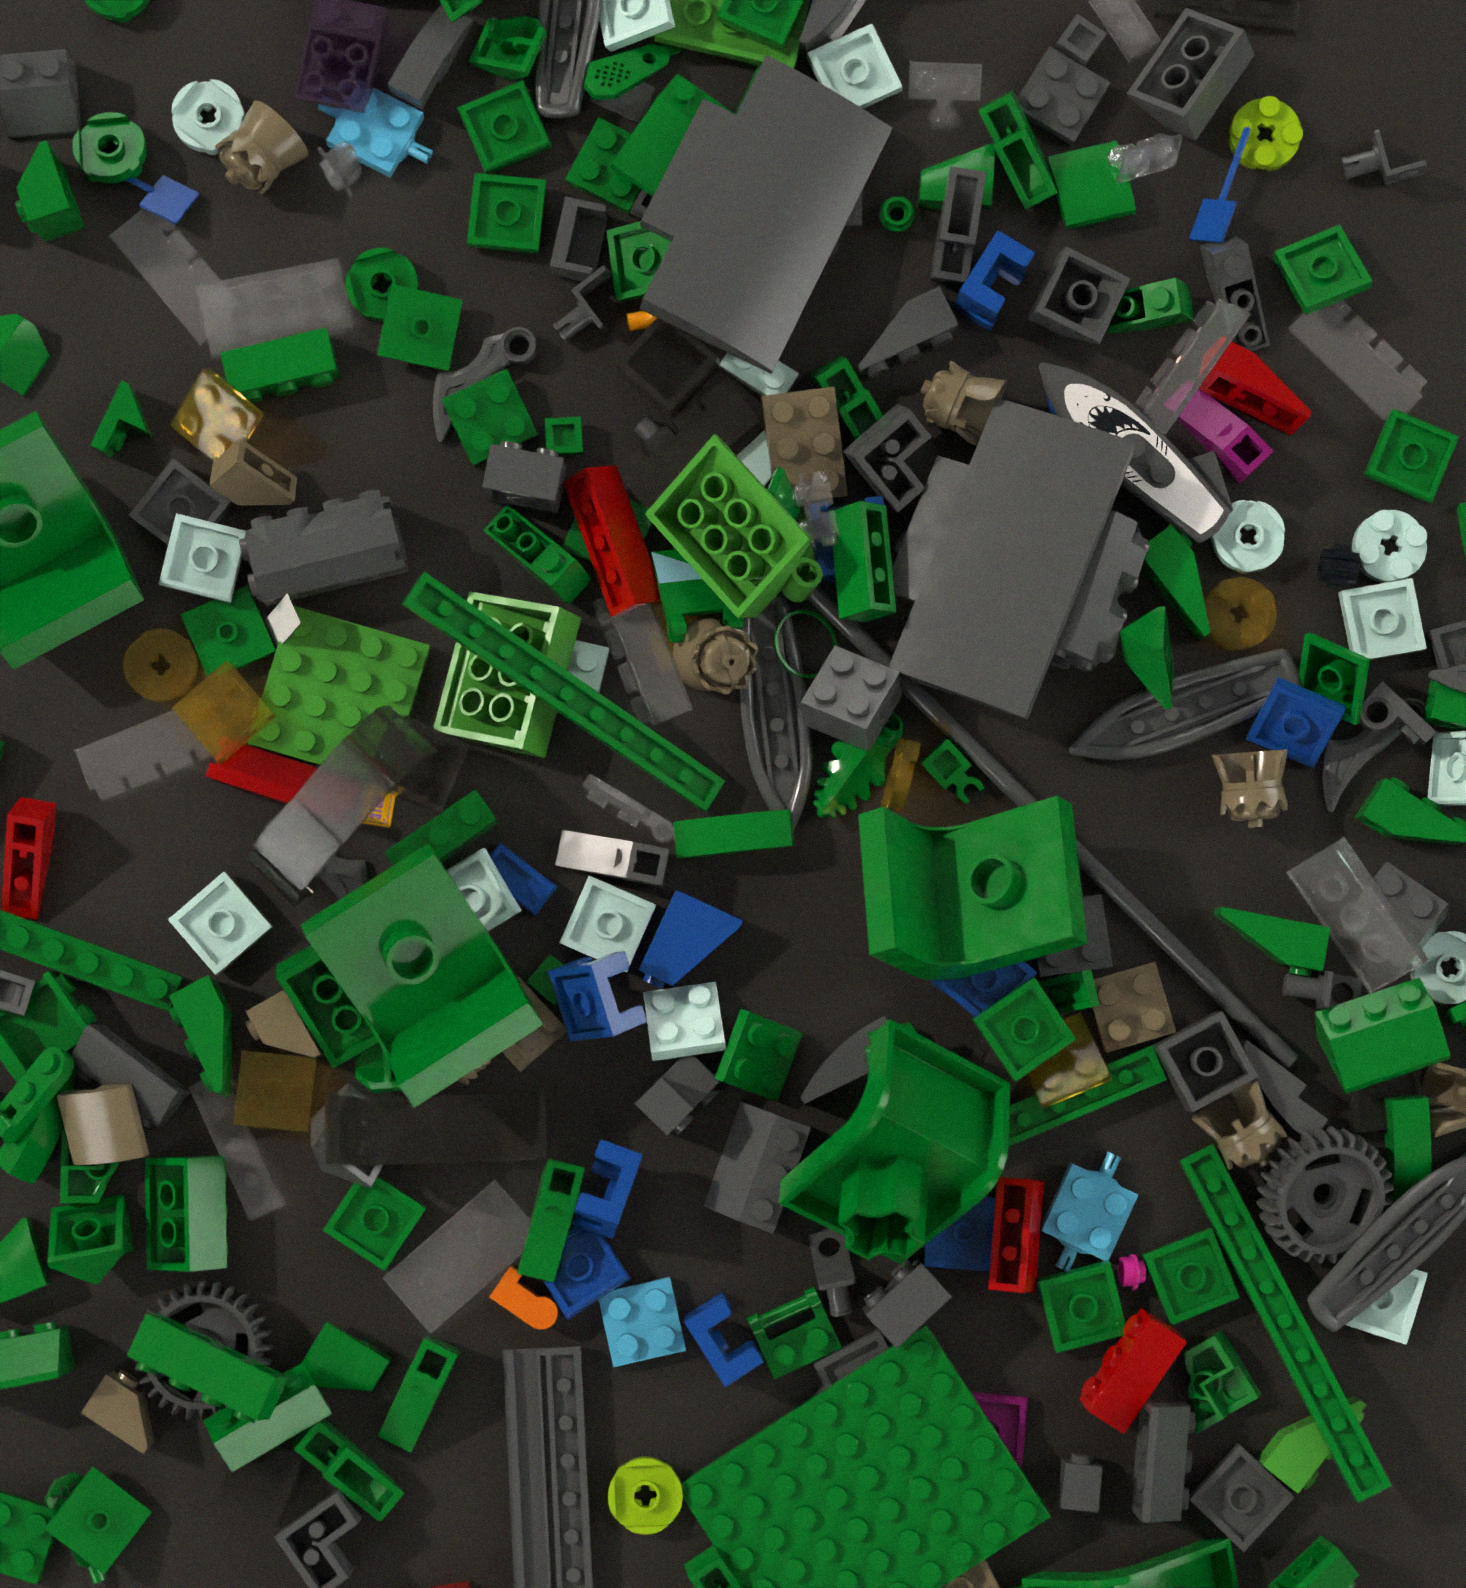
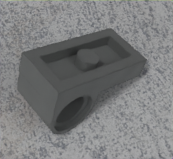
[1360,681,1436,745]

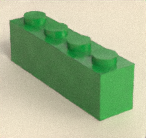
[127,1313,289,1424]

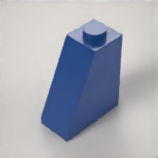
[639,890,743,990]

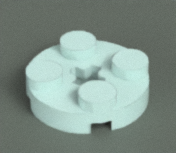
[171,79,246,155]
[1210,500,1285,574]
[1352,510,1427,583]
[1410,931,1466,1004]

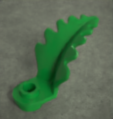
[813,712,903,819]

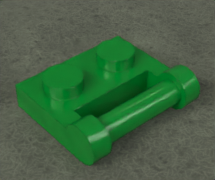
[747,1286,842,1379]

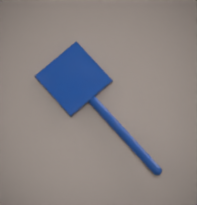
[1189,127,1251,243]
[125,175,200,225]

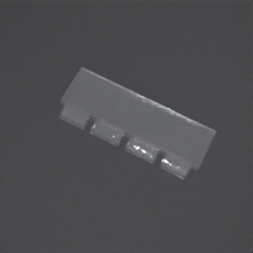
[110,209,240,346]
[1134,299,1251,435]
[1288,300,1428,421]
[592,591,693,726]
[75,695,226,801]

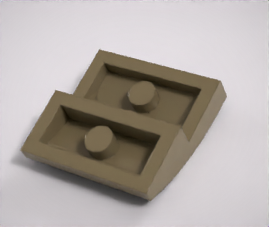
[56,1084,149,1165]

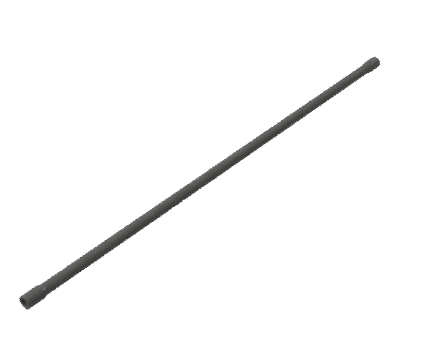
[634,415,1299,1069]

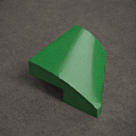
[918,144,995,210]
[59,1127,120,1203]
[0,1216,50,1304]
[302,1321,393,1391]
[1184,1330,1262,1434]

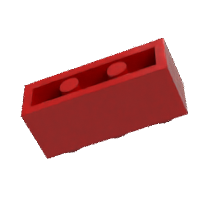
[988,1177,1044,1293]
[1079,1307,1187,1434]

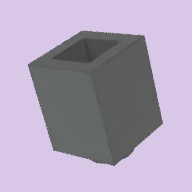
[1057,1453,1103,1513]

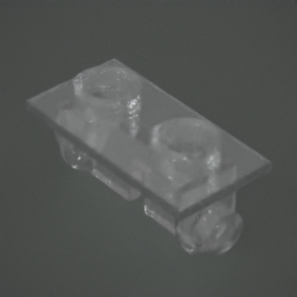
[1107,133,1182,183]
[317,142,362,197]
[793,471,840,551]

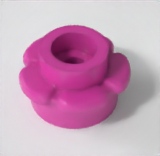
[1118,1254,1146,1291]

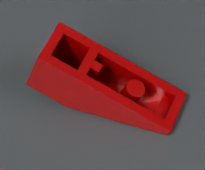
[1198,338,1311,435]
[1,797,57,920]

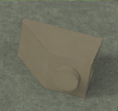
[209,438,297,506]
[245,990,324,1058]
[81,1370,155,1454]

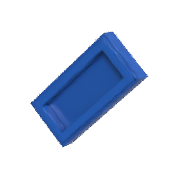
[490,842,558,916]

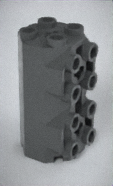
[239,490,409,606]
[1050,510,1149,672]

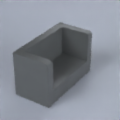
[550,196,609,282]

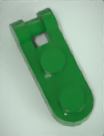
[0,1047,74,1143]

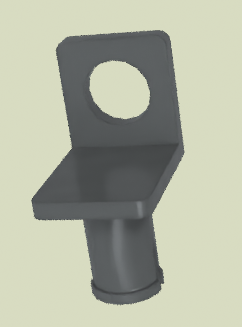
[1341,130,1427,185]
[552,265,612,343]
[1282,971,1362,1009]
[808,1228,856,1317]

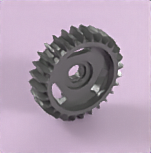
[1256,1126,1394,1265]
[135,1280,273,1421]

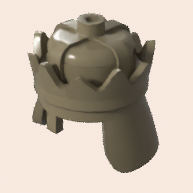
[215,100,308,195]
[920,361,1007,446]
[673,617,759,694]
[1211,749,1288,828]
[1420,1062,1466,1138]
[1192,1078,1287,1170]

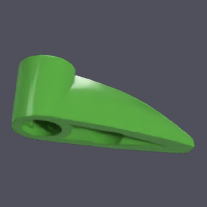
[781,506,823,602]

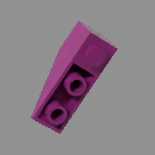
[1165,382,1273,484]

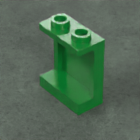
[0,971,96,1083]

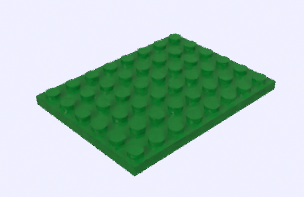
[681,1323,1051,1588]

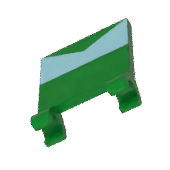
[650,549,744,643]

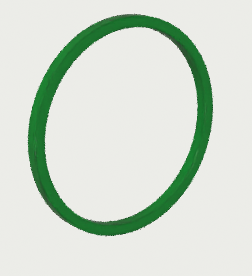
[774,610,837,679]

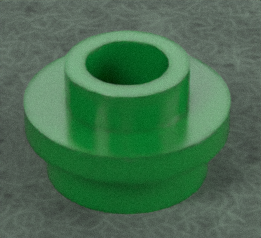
[879,196,915,233]

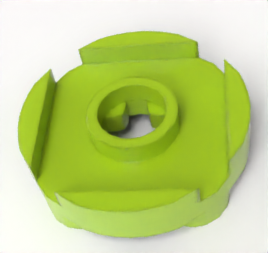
[1229,96,1303,171]
[608,1456,683,1535]

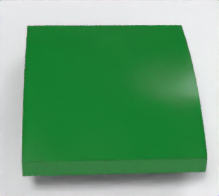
[1047,140,1136,230]

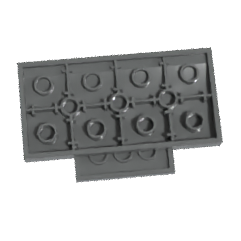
[640,55,892,374]
[889,397,1136,720]

